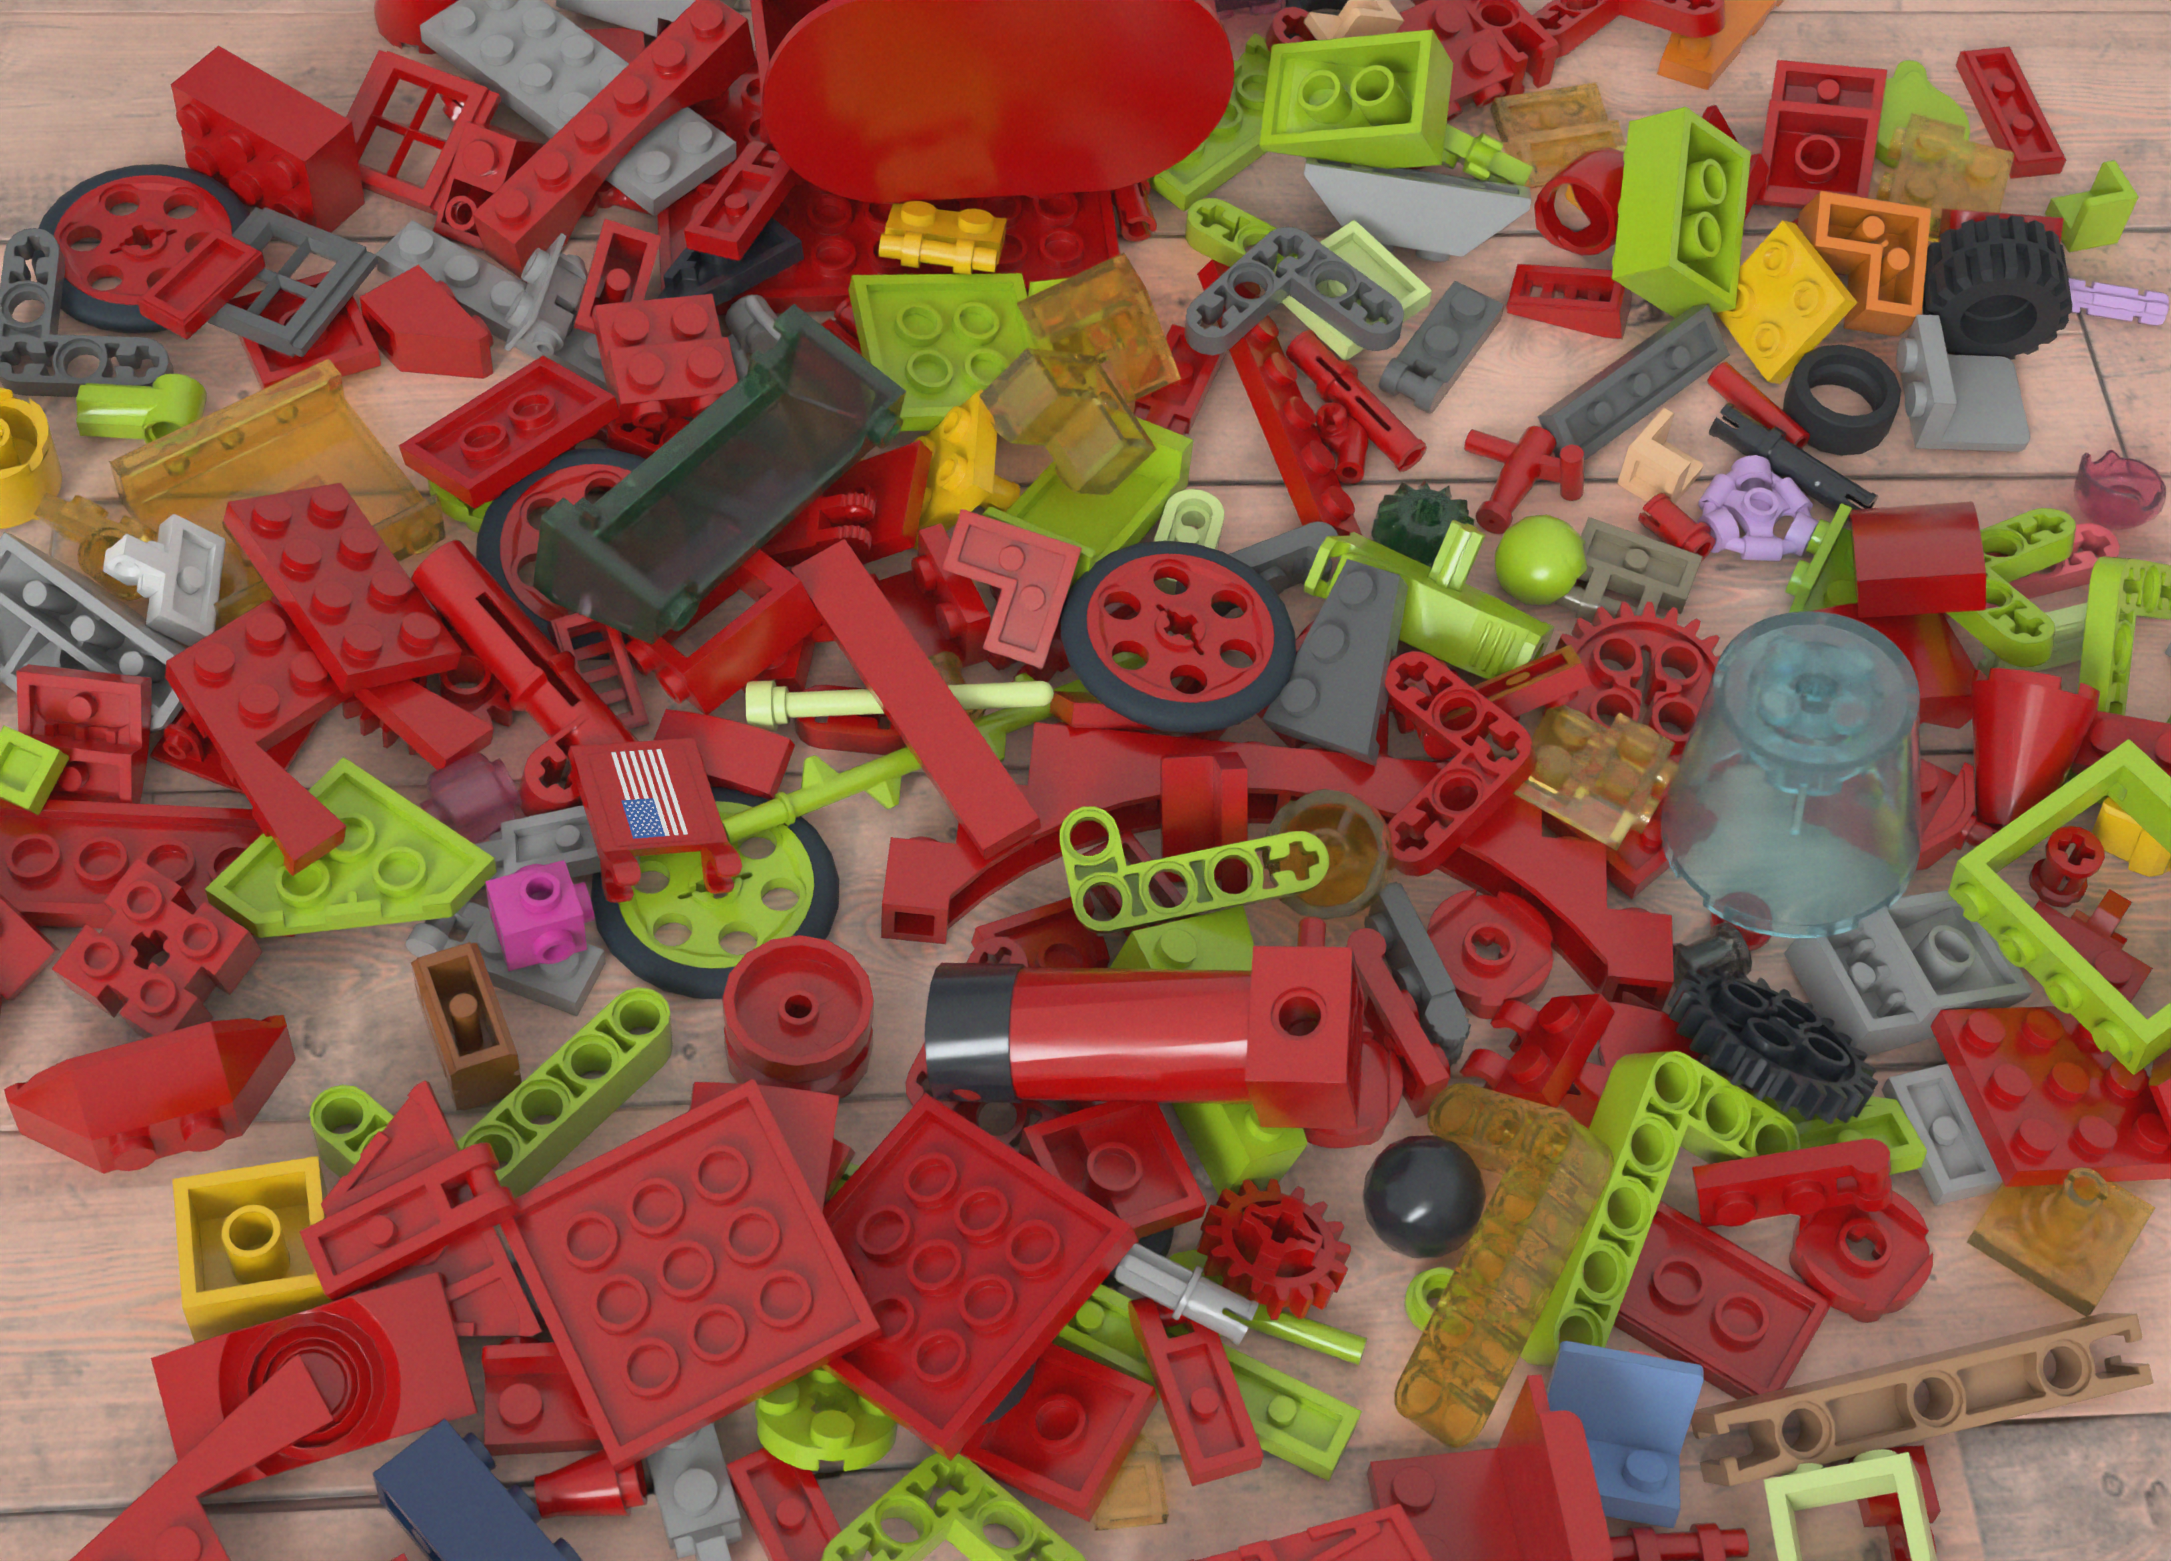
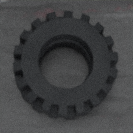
[1922,215,2072,360]

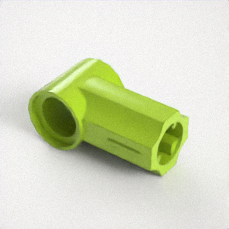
[76,373,207,455]

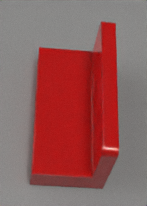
[1160,752,1248,894]

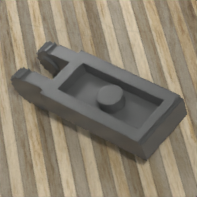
[1364,881,1471,1067]

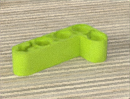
[1060,807,1329,934]

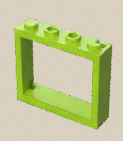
[1948,739,2171,1075]

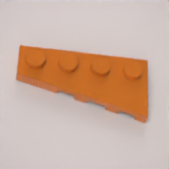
[1657,0,1784,90]

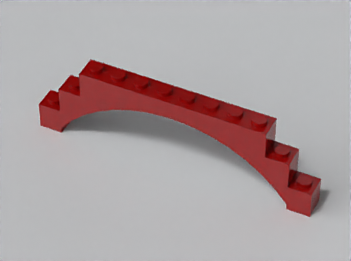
[881,722,1674,1010]

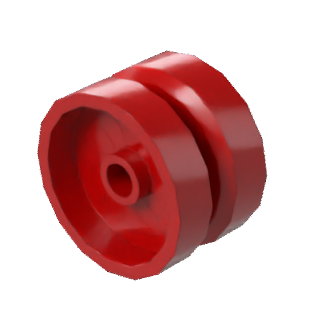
[722,935,874,1100]

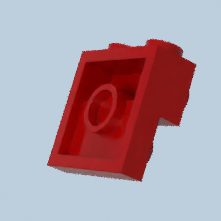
[1396,0,1515,123]
[592,294,740,428]
[1018,1101,1207,1243]

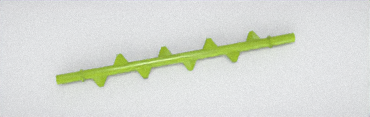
[721,614,1243,844]

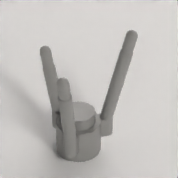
[725,295,797,413]

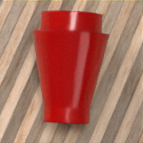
[534,1449,648,1520]

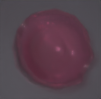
[2074,450,2166,530]

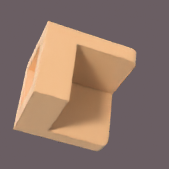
[1304,0,1404,40]
[1617,407,1703,504]

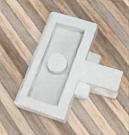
[103,514,226,646]

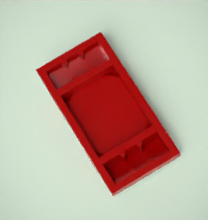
[151,1272,479,1498]

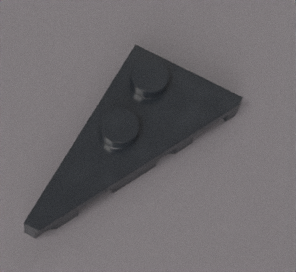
[644,217,804,307]

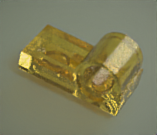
[34,493,157,601]

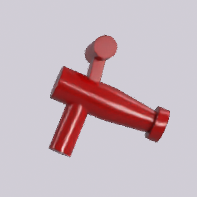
[1464,426,1584,534]

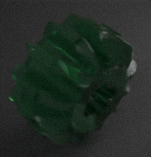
[1371,479,1475,568]

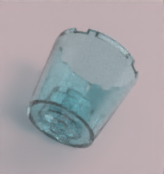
[1660,611,1922,938]

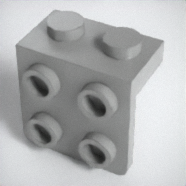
[1896,315,2030,452]

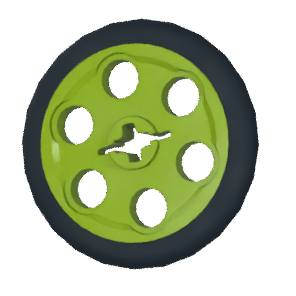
[591,786,839,999]

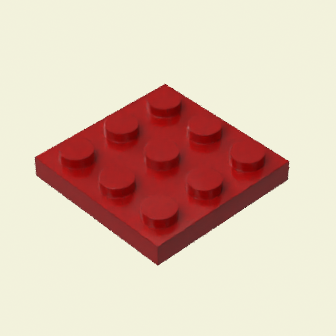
[1930,1006,2171,1187]

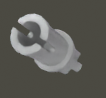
[1115,1243,1259,1345]

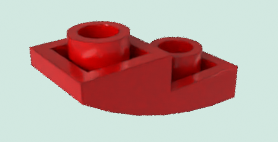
[653,709,795,800]

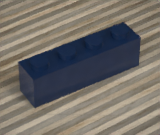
[372,1419,582,1561]

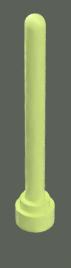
[745,680,1054,731]

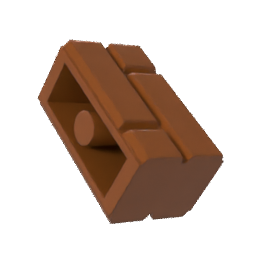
[411,942,522,1111]

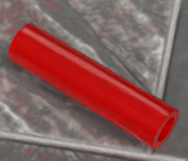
[1707,362,1810,449]

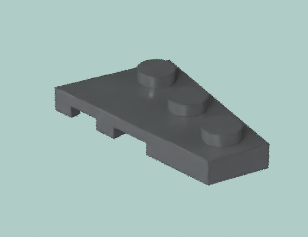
[1263,559,1408,766]

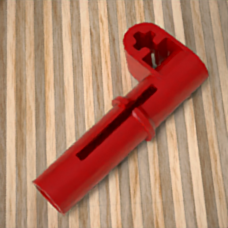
[411,539,639,817]

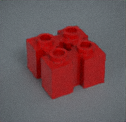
[52,858,263,1038]

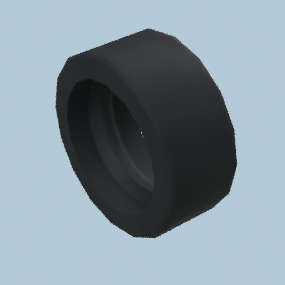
[1783,344,1901,456]

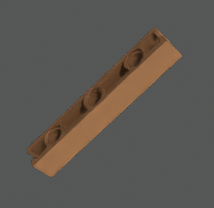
[1690,1313,2154,1487]

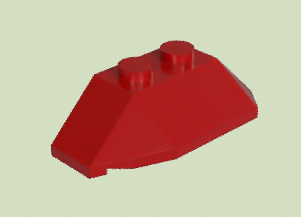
[4,1015,296,1174]

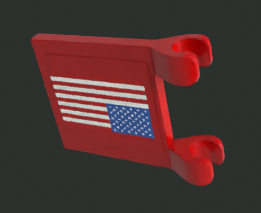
[568,738,742,903]

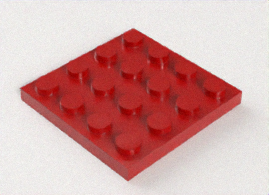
[500,1078,883,1472]
[821,1093,1138,1461]

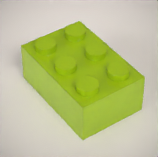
[1612,106,1751,319]

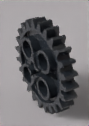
[1668,965,1878,1124]

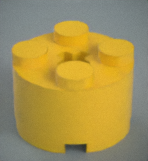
[0,387,62,529]

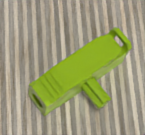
[1304,520,1555,680]

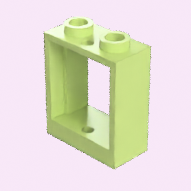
[1764,1450,1937,1561]

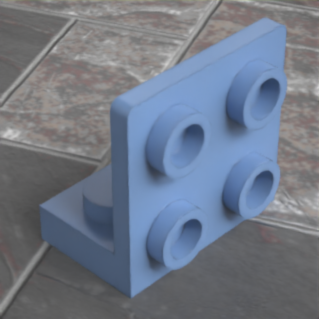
[1546,1341,1704,1529]

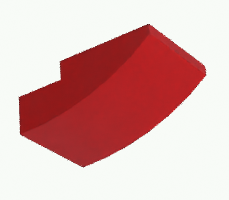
[1754,60,1887,209]
[1850,502,1986,618]
[1775,603,1976,738]

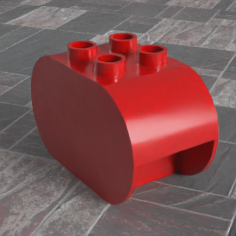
[750,0,1234,205]

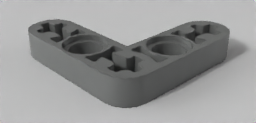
[1184,227,1404,355]
[0,228,174,397]

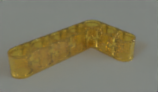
[1394,1083,1614,1448]

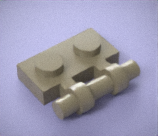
[1555,517,1703,625]

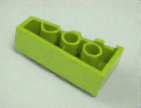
[1110,905,1308,1196]

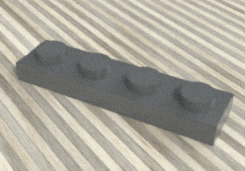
[1538,305,1730,461]

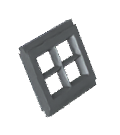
[207,207,378,357]

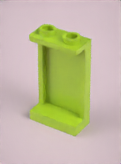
[982,398,1194,596]

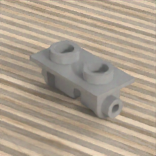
[504,233,588,357]

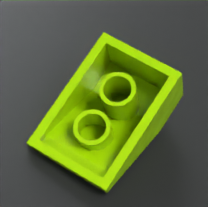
[1259,30,1453,169]

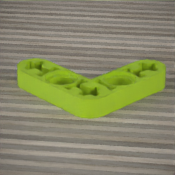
[1947,508,2076,667]
[2077,556,2171,716]
[820,1452,1087,1561]

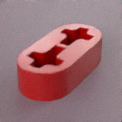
[795,685,905,755]

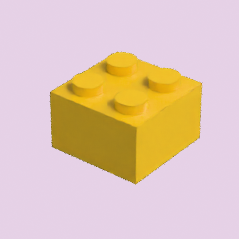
[172,1156,333,1343]

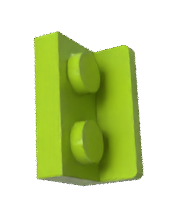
[1785,503,1857,618]

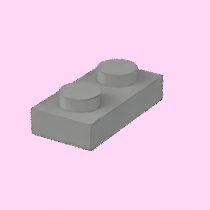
[1882,1064,2003,1206]

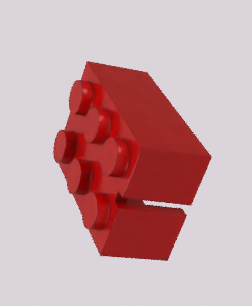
[171,45,365,233]

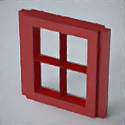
[346,50,502,216]

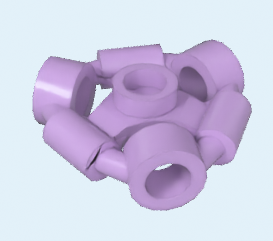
[1697,455,1819,561]

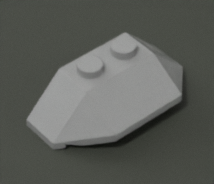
[1304,157,1531,262]
[0,532,185,733]

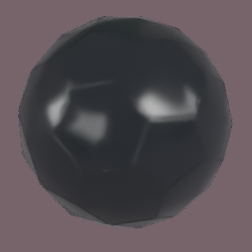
[1362,1135,1486,1258]

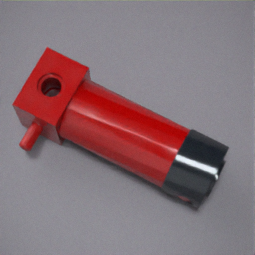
[925,916,1365,1129]

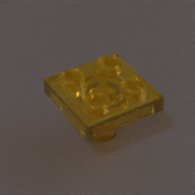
[1967,1168,2155,1317]

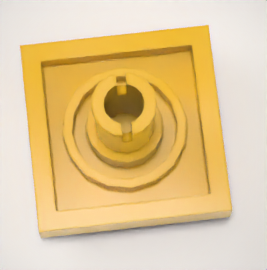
[1716,220,1858,385]
[913,389,1020,550]

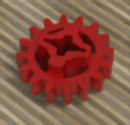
[1196,1179,1351,1320]

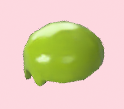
[1495,514,1587,605]

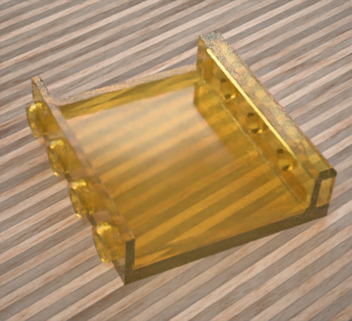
[109,359,446,631]

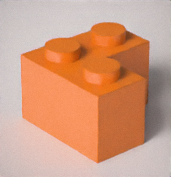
[1798,191,1931,337]

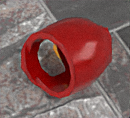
[1534,147,1624,256]

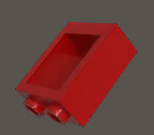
[616,528,822,715]

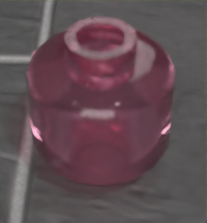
[419,752,522,844]

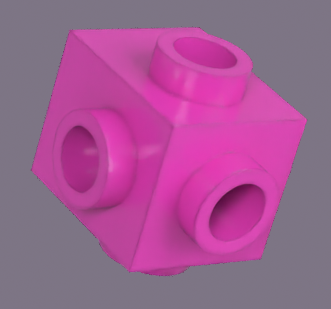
[485,860,595,972]

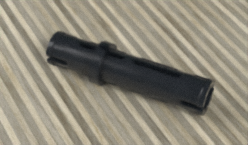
[1709,402,1878,521]

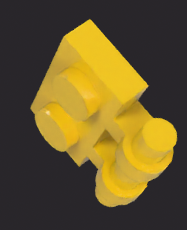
[879,201,1007,275]

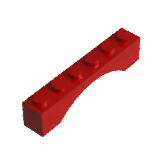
[472,0,756,283]

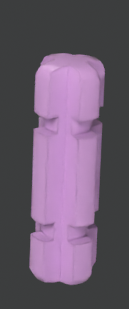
[2068,277,2169,326]

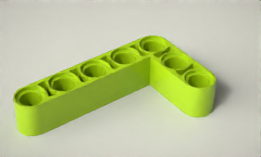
[309,987,673,1198]
[1513,1051,1801,1367]

